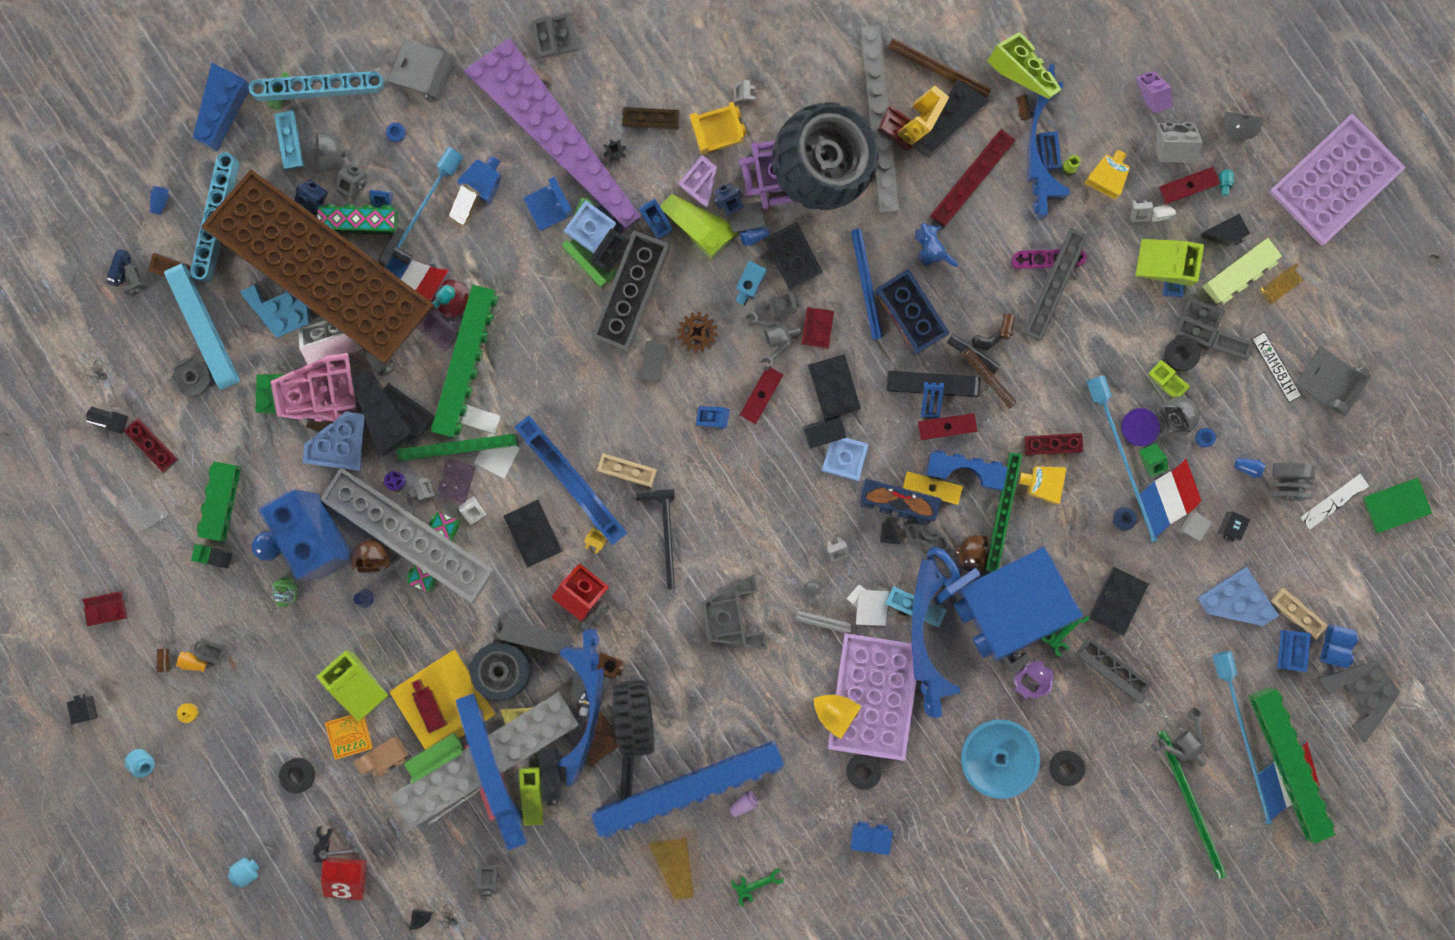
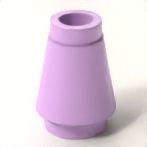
[729,791,759,818]

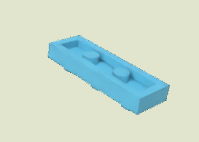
[274,111,304,171]
[885,586,947,628]

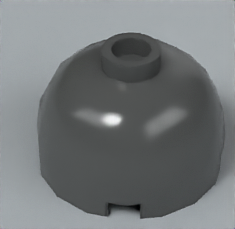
[1223,112,1264,143]
[315,132,345,171]
[1159,396,1200,435]

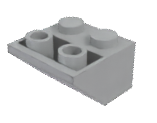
[1156,121,1203,163]

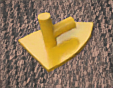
[813,695,862,739]

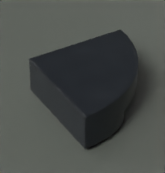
[880,523,900,544]
[410,909,433,930]

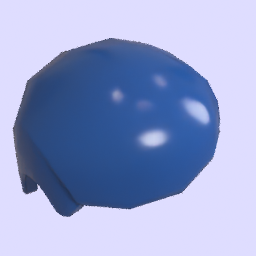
[252,531,281,561]

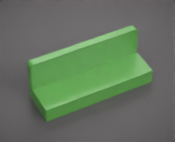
[562,239,617,289]
[404,732,465,783]

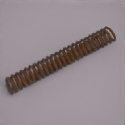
[961,348,1016,409]

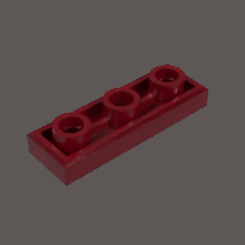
[1159,166,1220,205]
[739,368,784,425]
[917,413,978,441]
[123,418,179,473]
[1024,433,1084,456]

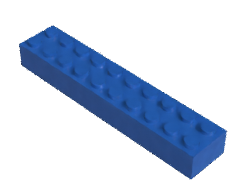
[591,740,784,838]

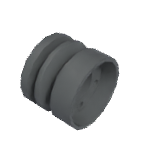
[1271,463,1316,501]

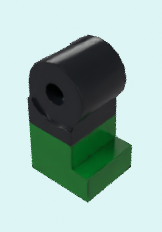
[191,544,233,568]

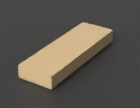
[597,453,657,488]
[1270,588,1328,640]

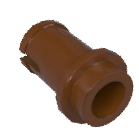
[1016,95,1033,121]
[998,314,1015,339]
[155,649,171,672]

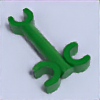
[1041,609,1090,657]
[731,868,784,907]

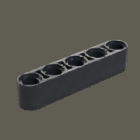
[886,371,981,397]

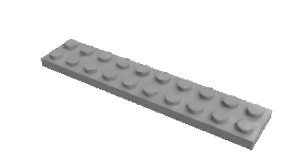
[320,468,495,603]
[390,692,579,830]

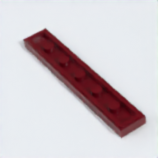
[929,129,1016,228]

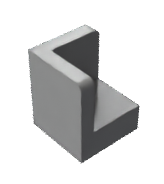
[1179,512,1212,541]

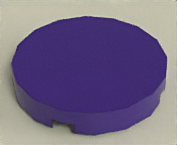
[1120,408,1160,447]

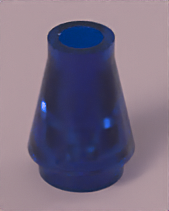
[353,589,374,608]

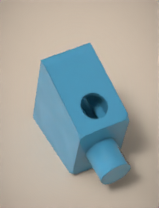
[735,261,768,306]

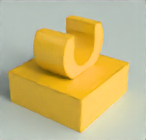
[584,527,607,554]

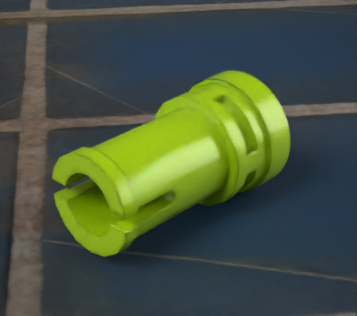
[1061,155,1081,175]

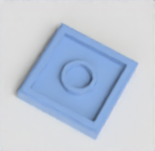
[563,200,617,254]
[822,438,869,481]

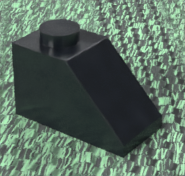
[1200,213,1250,246]

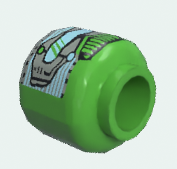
[271,577,298,607]

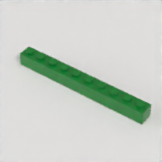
[397,433,518,462]
[984,452,1022,572]

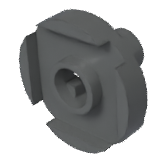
[171,358,213,397]

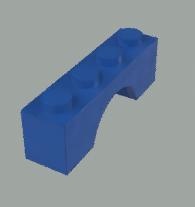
[925,450,1007,491]

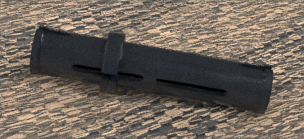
[946,333,1001,375]

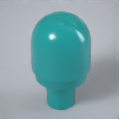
[1218,169,1234,196]
[432,285,455,309]

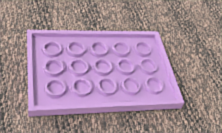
[1269,113,1406,246]
[828,633,916,761]

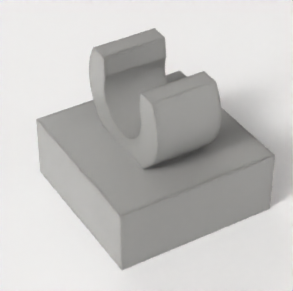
[734,80,755,104]
[1130,200,1153,222]
[409,478,435,500]
[827,537,850,563]

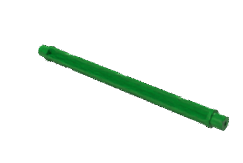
[1157,730,1227,879]

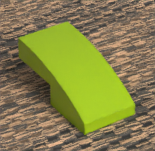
[1148,360,1190,398]

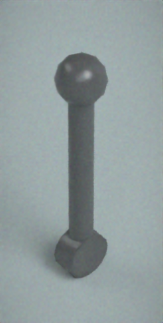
[319,847,360,859]

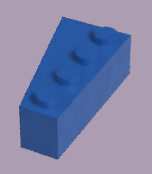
[193,63,249,152]

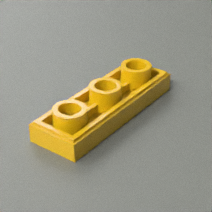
[902,471,963,505]

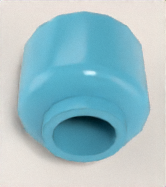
[124,749,155,778]
[228,858,259,888]

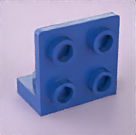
[524,176,574,231]

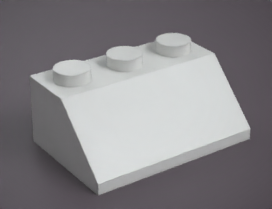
[299,319,363,365]

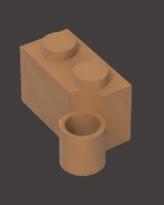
[353,735,409,778]

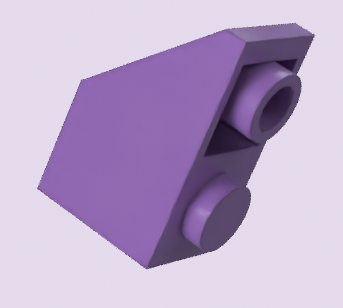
[1136,71,1173,113]

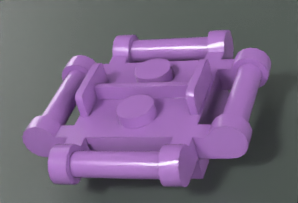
[739,140,799,209]

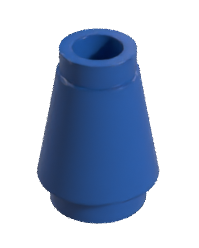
[149,185,170,215]
[740,226,769,247]
[1234,458,1265,478]

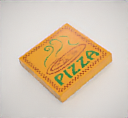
[325,715,373,760]

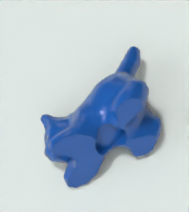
[915,223,959,267]

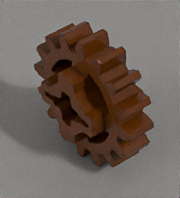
[677,312,718,354]

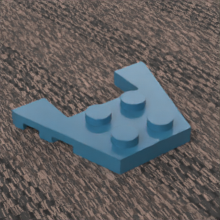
[240,285,312,338]

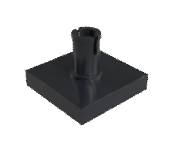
[377,227,413,267]

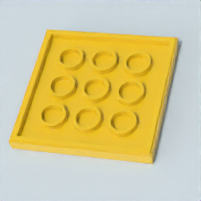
[389,649,496,750]

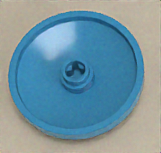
[961,719,1040,799]

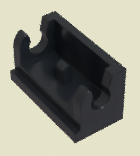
[590,228,629,273]
[803,416,847,449]

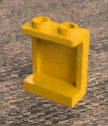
[897,85,949,145]
[689,102,747,155]

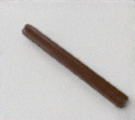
[888,39,991,98]

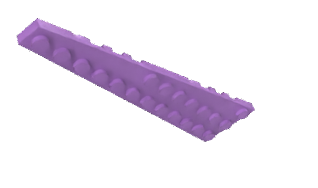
[464,38,641,229]

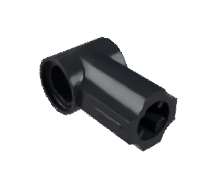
[86,406,129,434]

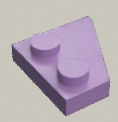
[678,155,717,208]

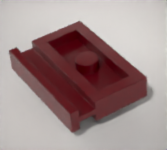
[878,106,912,151]
[801,307,834,349]
[82,591,127,627]

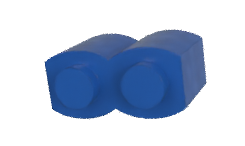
[1320,624,1358,669]
[850,821,893,855]

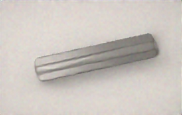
[795,611,852,634]

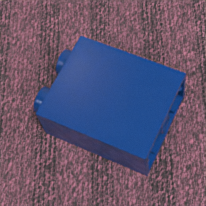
[259,489,352,579]
[954,546,1083,663]

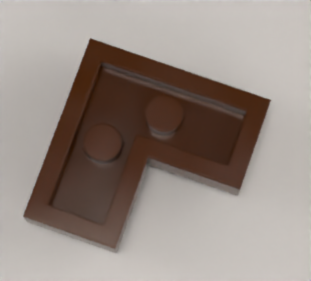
[585,712,618,766]

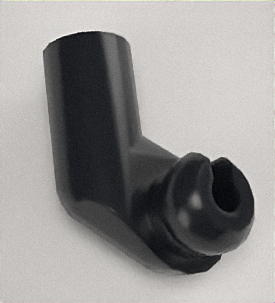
[972,333,1001,350]

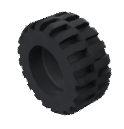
[612,680,655,758]

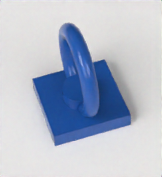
[926,547,980,605]

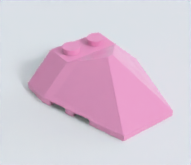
[271,353,357,422]

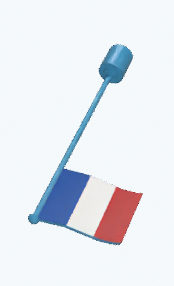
[384,147,464,301]
[1086,375,1202,542]
[1212,651,1320,825]

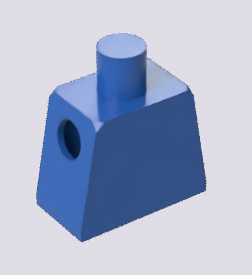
[457,155,502,205]

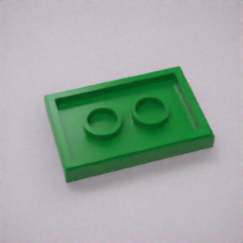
[1362,477,1433,533]

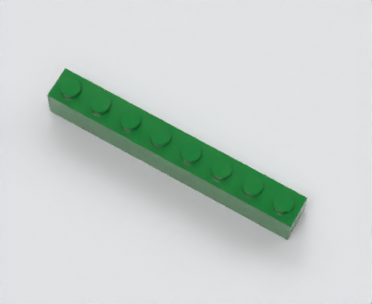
[431,284,499,439]
[1248,687,1335,844]

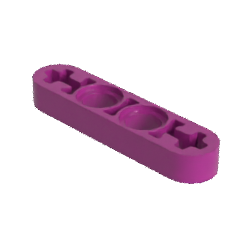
[1011,249,1087,270]

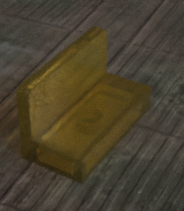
[1259,263,1303,304]

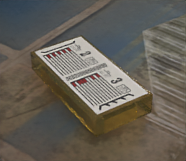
[448,183,480,226]

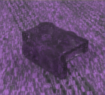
[416,308,459,352]
[438,459,476,503]

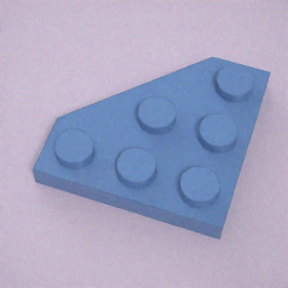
[302,411,366,471]
[1197,567,1279,626]

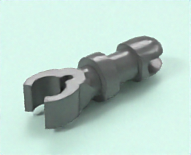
[579,599,610,632]

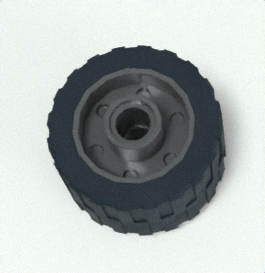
[469,641,532,701]

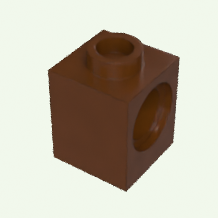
[596,651,625,679]

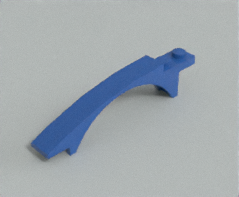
[1027,64,1070,219]
[514,415,627,546]
[911,559,961,718]
[559,629,604,786]
[455,693,527,850]

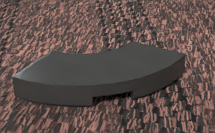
[903,523,952,552]

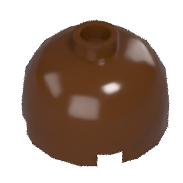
[956,535,989,574]
[351,539,390,573]

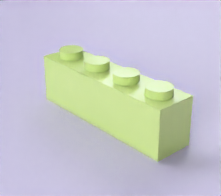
[1202,238,1282,304]

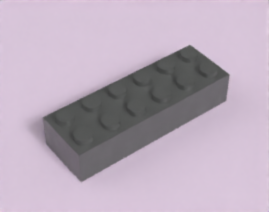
[592,230,670,354]

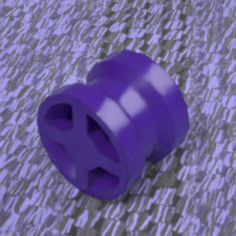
[384,471,406,491]

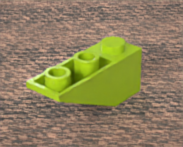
[519,766,544,826]

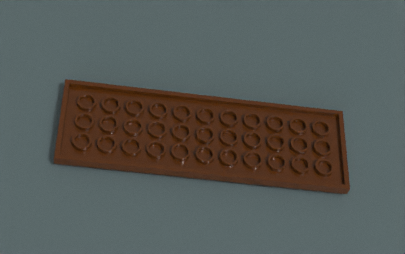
[201,169,434,365]

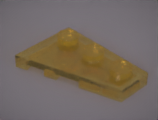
[648,837,694,900]

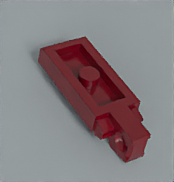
[412,679,448,733]

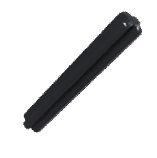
[620,757,634,803]

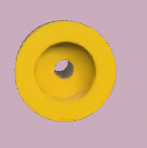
[177,703,199,723]

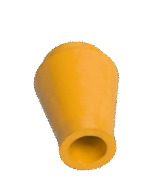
[176,651,208,672]

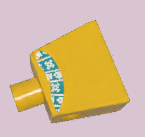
[1084,150,1130,200]
[1018,466,1067,505]

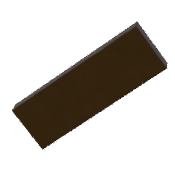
[622,107,680,130]

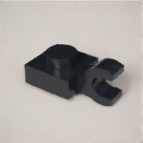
[313,826,333,863]

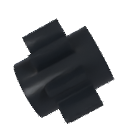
[603,139,626,164]

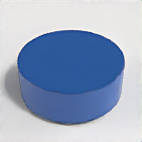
[386,122,406,143]
[1195,428,1216,448]

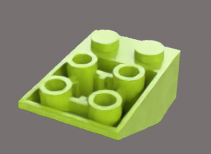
[1135,239,1204,287]
[316,651,389,722]

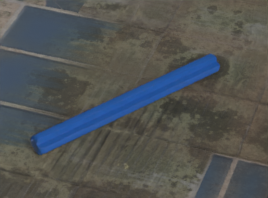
[851,228,883,340]

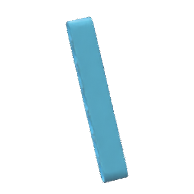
[249,71,384,101]
[191,152,239,283]
[164,263,240,390]

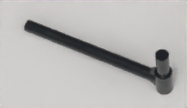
[636,489,675,589]

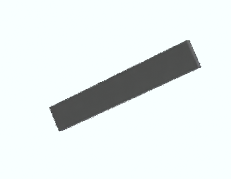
[1023,228,1088,341]

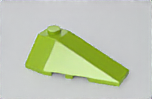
[987,32,1062,99]
[660,194,739,260]

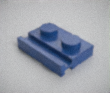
[1277,630,1311,672]

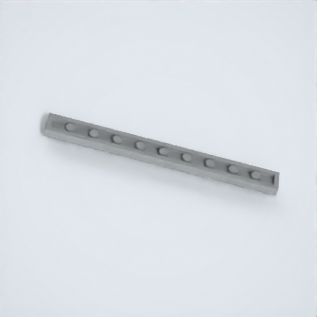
[860,25,899,213]

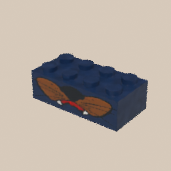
[874,268,950,356]
[857,478,942,525]

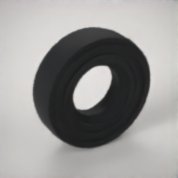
[1164,337,1201,372]
[1049,750,1085,786]
[846,754,881,790]
[279,758,315,794]

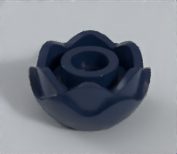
[1113,507,1137,531]

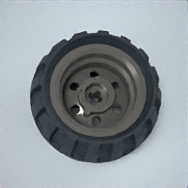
[772,102,879,210]

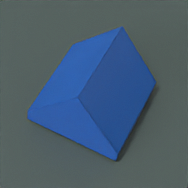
[370,190,393,208]

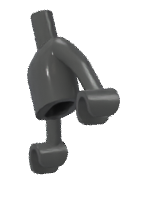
[745,312,801,371]
[1151,708,1207,767]

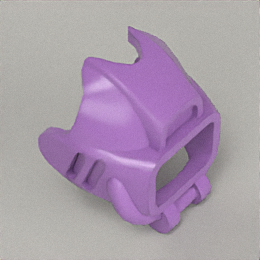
[1014,661,1053,699]

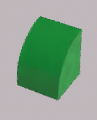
[1139,443,1169,478]

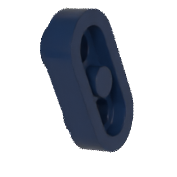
[107,249,131,287]

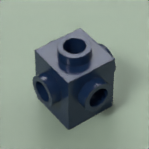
[294,179,328,213]
[714,182,744,216]

